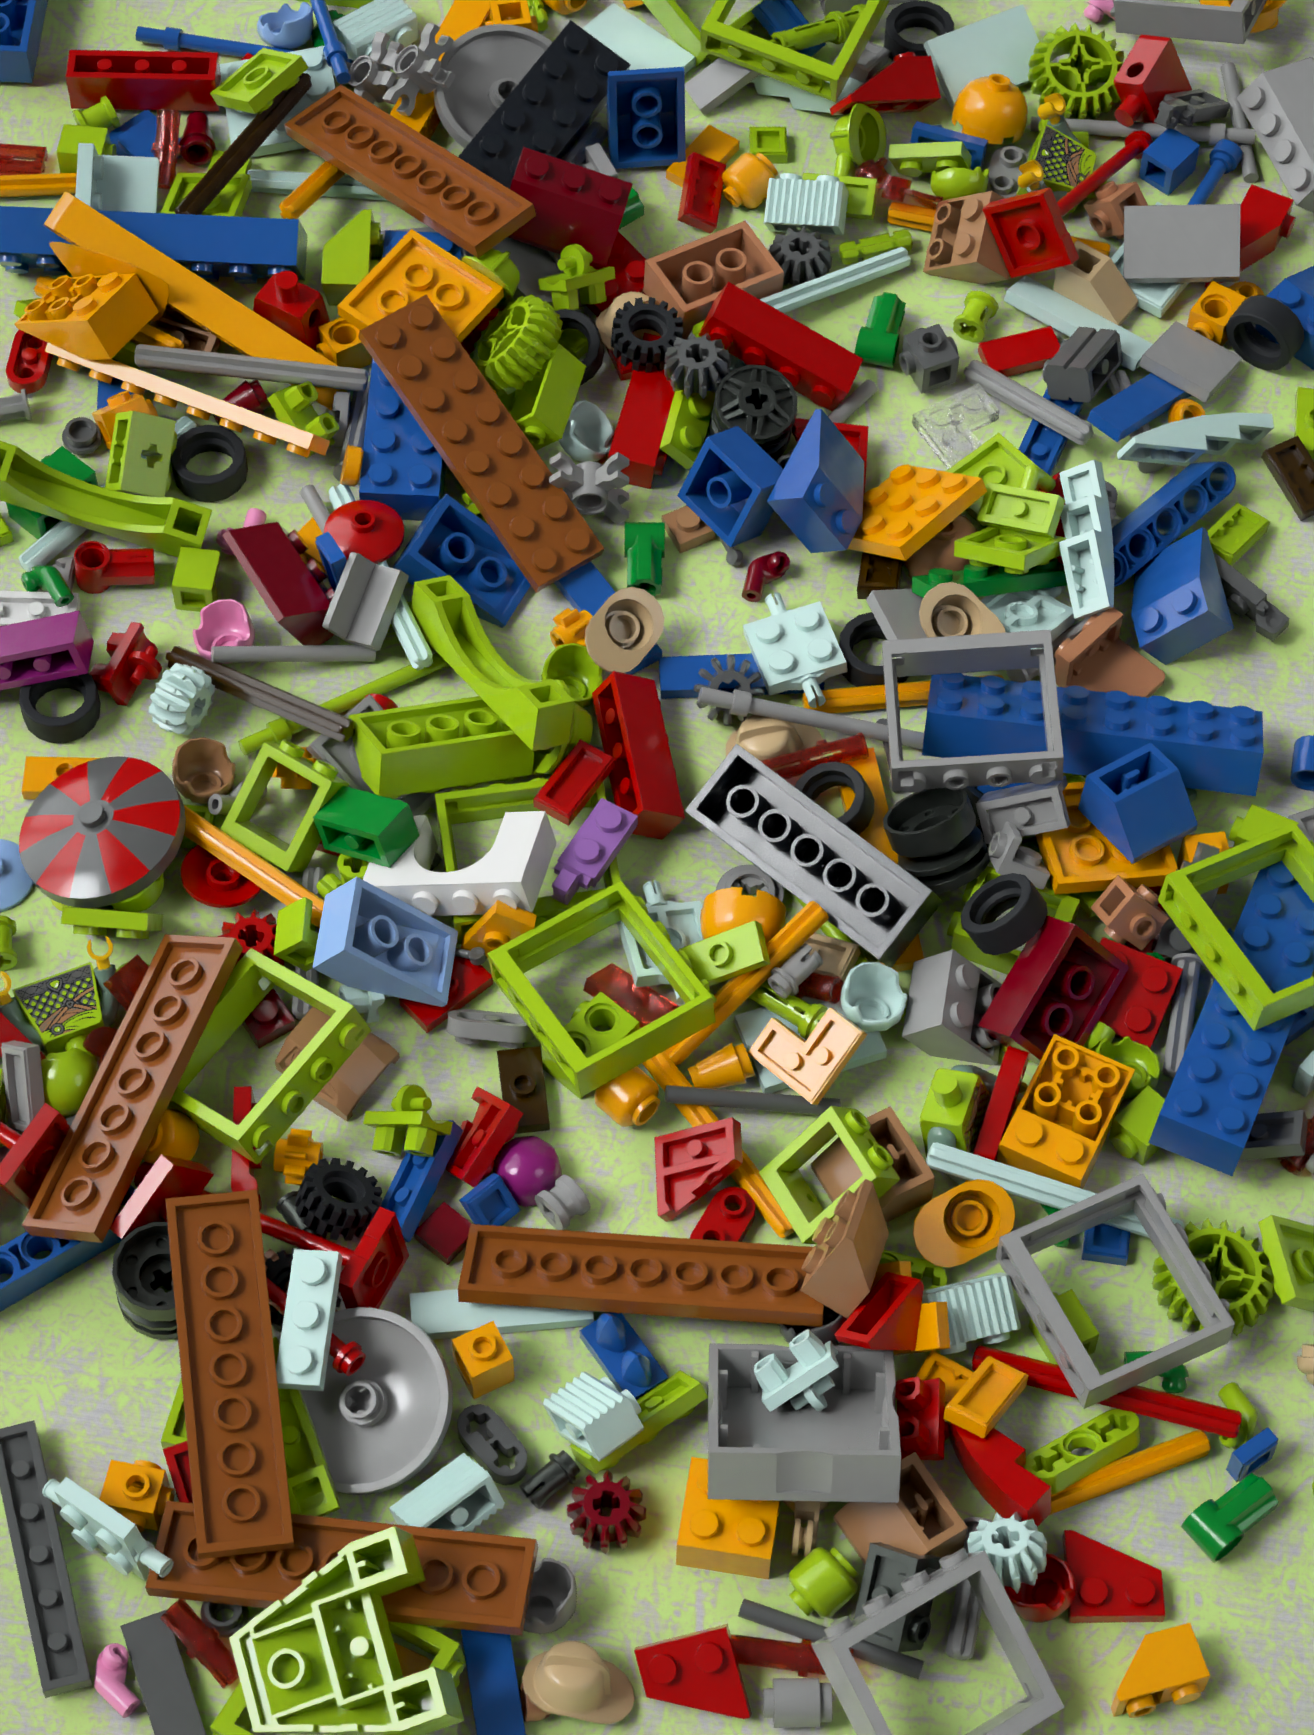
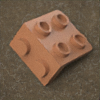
[1054,607,1165,698]

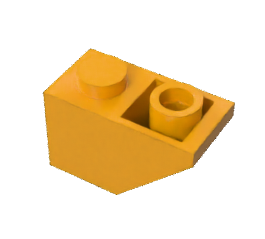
[1111,1622,1210,1718]

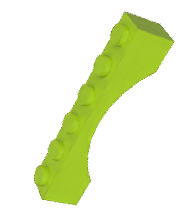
[0,441,212,558]
[411,575,575,751]

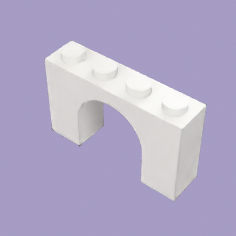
[363,811,557,916]

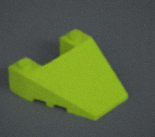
[229,1526,465,1735]

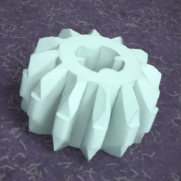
[148,663,215,735]
[967,1511,1047,1593]

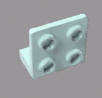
[75,143,160,213]

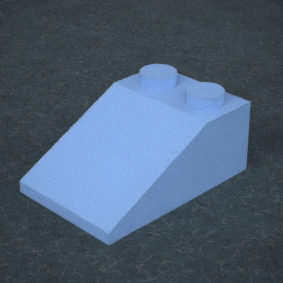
[313,877,458,1007]

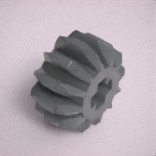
[768,226,832,287]
[664,331,731,400]
[694,655,764,725]

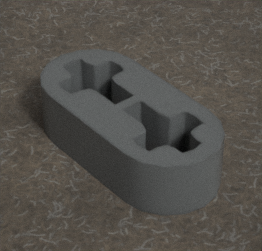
[457,1404,528,1485]

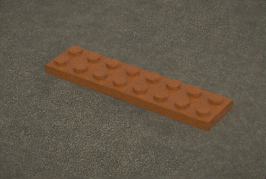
[284,84,536,258]
[358,295,605,593]
[22,934,243,1243]
[165,1189,294,1559]
[458,1224,824,1327]
[145,1501,538,1636]

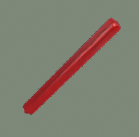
[972,1345,1242,1438]

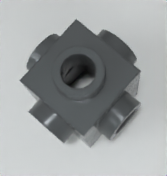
[899,324,959,394]

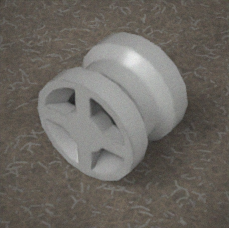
[535,1174,590,1230]

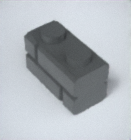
[1043,327,1123,403]

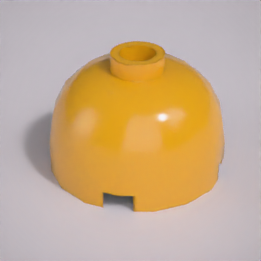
[952,74,1028,145]
[700,887,786,944]

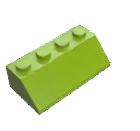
[349,696,534,799]

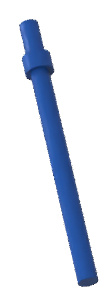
[310,0,351,84]
[136,26,353,72]

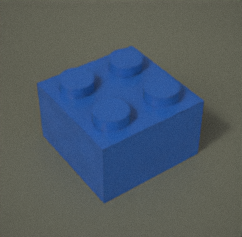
[677,426,783,548]

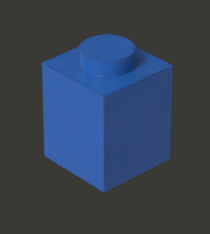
[1139,128,1200,196]

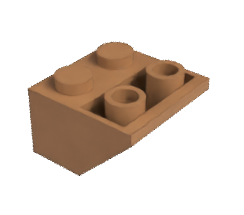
[923,191,1009,284]
[811,1106,935,1223]
[800,1179,889,1318]
[834,1452,968,1565]

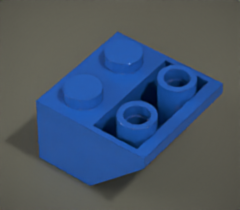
[1078,742,1198,864]

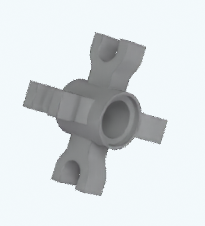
[381,23,456,116]
[333,31,405,104]
[549,452,629,524]

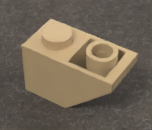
[1053,240,1138,326]

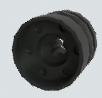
[709,365,797,461]
[883,788,990,894]
[112,1222,178,1339]

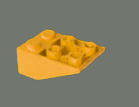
[15,272,159,360]
[997,1034,1135,1189]

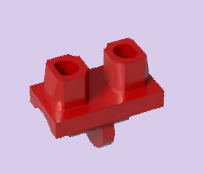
[89,622,162,706]
[895,1377,950,1461]

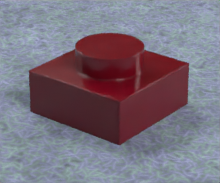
[242,988,296,1049]

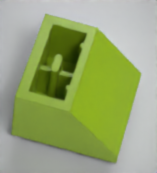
[321,209,384,306]

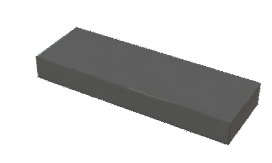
[120,1610,206,1735]

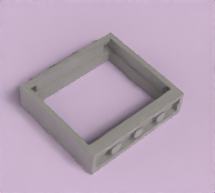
[1110,0,1267,44]
[882,629,1064,793]
[996,1174,1235,1409]
[811,1548,1065,1735]

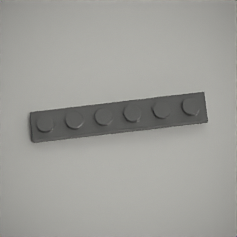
[0,1420,92,1698]

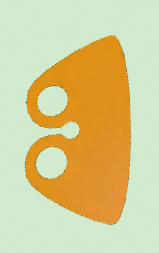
[49,242,169,321]

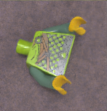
[1016,93,1108,213]
[0,936,121,1062]
[920,1065,1028,1185]

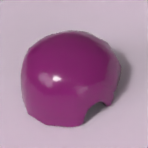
[493,1135,562,1207]

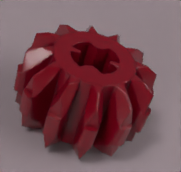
[567,1470,646,1554]

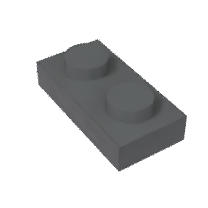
[1239,1110,1308,1161]

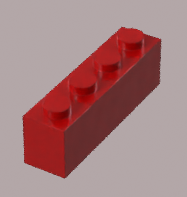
[66,50,222,111]
[698,282,863,412]
[607,333,675,489]
[592,671,685,840]

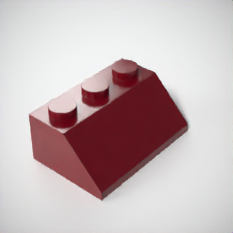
[508,147,633,269]
[222,522,335,645]
[978,916,1129,1065]

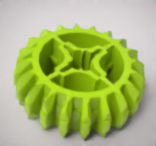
[1028,22,1124,120]
[470,294,563,396]
[1152,1218,1275,1336]

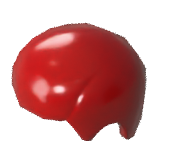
[1004,1554,1077,1623]

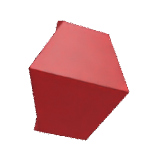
[834,1272,924,1351]

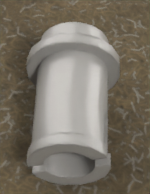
[768,944,823,998]

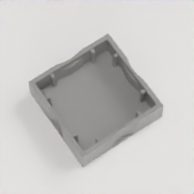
[708,1343,901,1503]

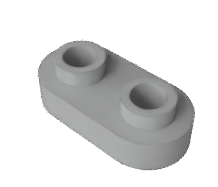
[986,145,1029,198]
[447,1009,533,1049]

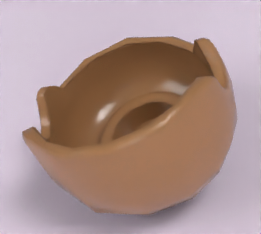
[172,737,236,804]

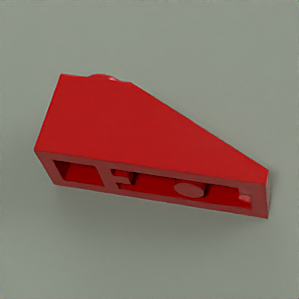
[830,52,941,116]
[1204,184,1296,288]

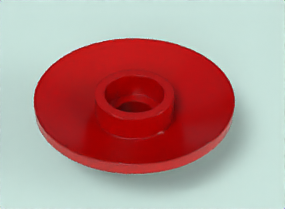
[324,500,405,564]
[181,845,262,908]

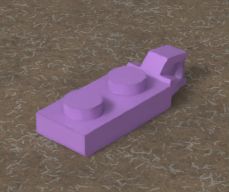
[552,798,638,905]

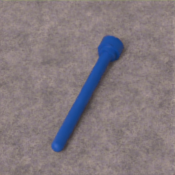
[1187,139,1243,205]

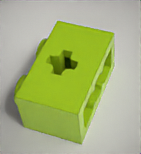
[105,411,177,497]

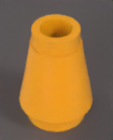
[687,1043,755,1089]

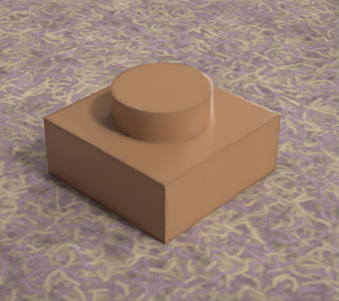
[662,505,715,553]

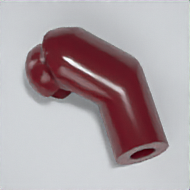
[742,551,790,602]

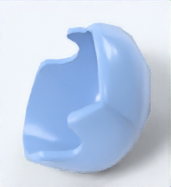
[257,2,314,50]

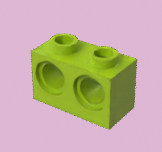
[542,991,640,1099]

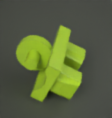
[538,244,616,311]
[267,381,340,458]
[363,1085,453,1157]

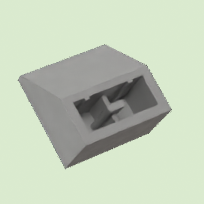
[902,949,1002,1065]

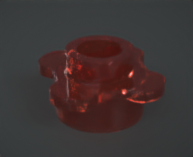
[855,157,890,190]

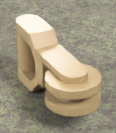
[783,1501,829,1557]

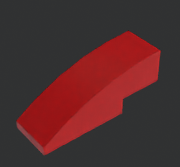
[947,1421,1051,1527]

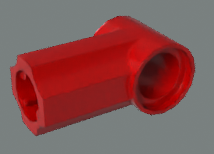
[74,541,155,594]

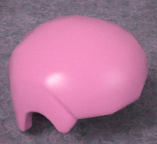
[193,599,255,664]

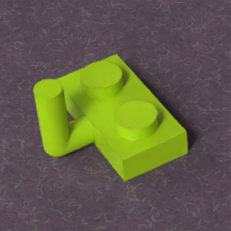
[802,152,879,220]
[977,464,1065,538]

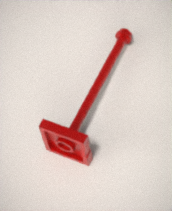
[982,130,1153,278]
[0,1103,70,1209]
[109,1154,366,1376]
[134,1162,409,1309]

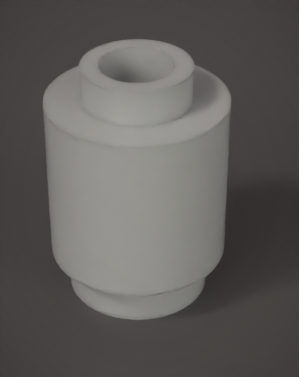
[763,1678,832,1728]

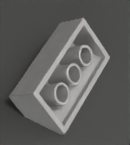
[1237,57,1314,213]

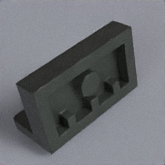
[854,1542,941,1653]

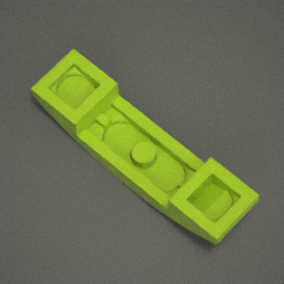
[273,1337,341,1517]

